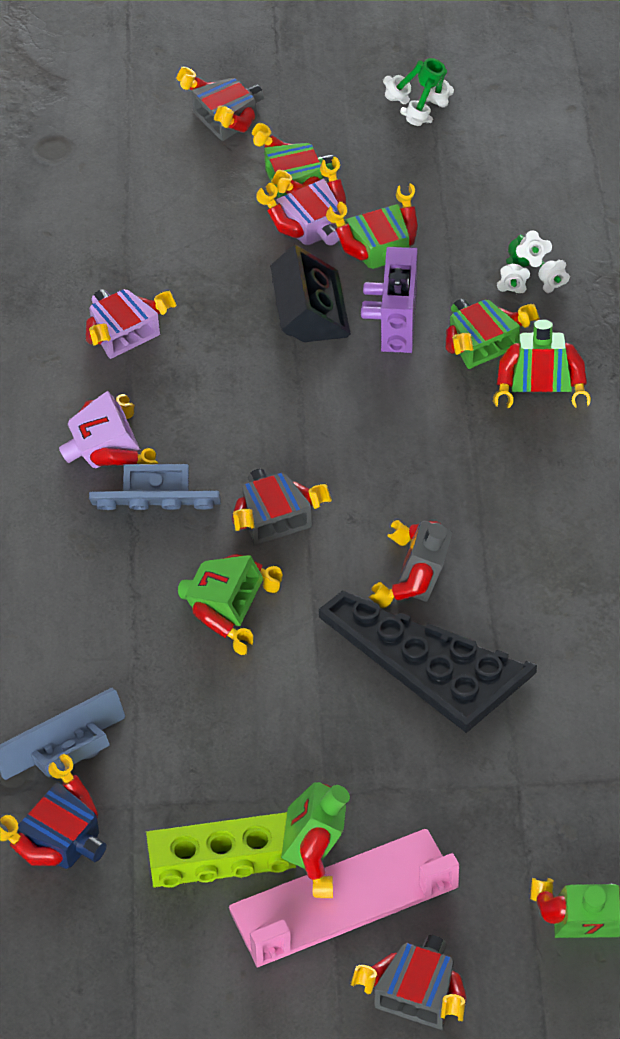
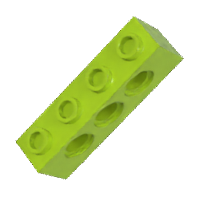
[146,812,296,888]

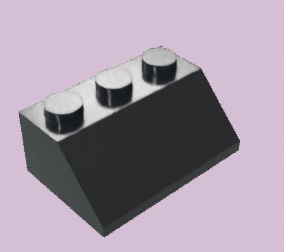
[270,244,351,342]

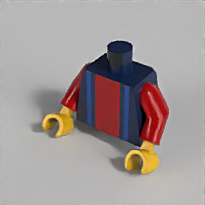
[0,754,106,869]

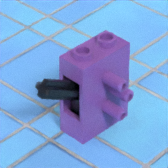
[361,247,417,353]

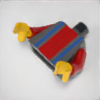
[176,67,264,141]
[232,469,332,545]
[369,520,452,608]
[350,935,467,1030]

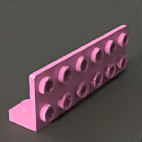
[229,829,459,968]

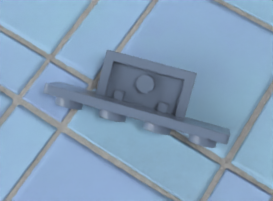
[89,464,221,510]
[0,688,125,780]

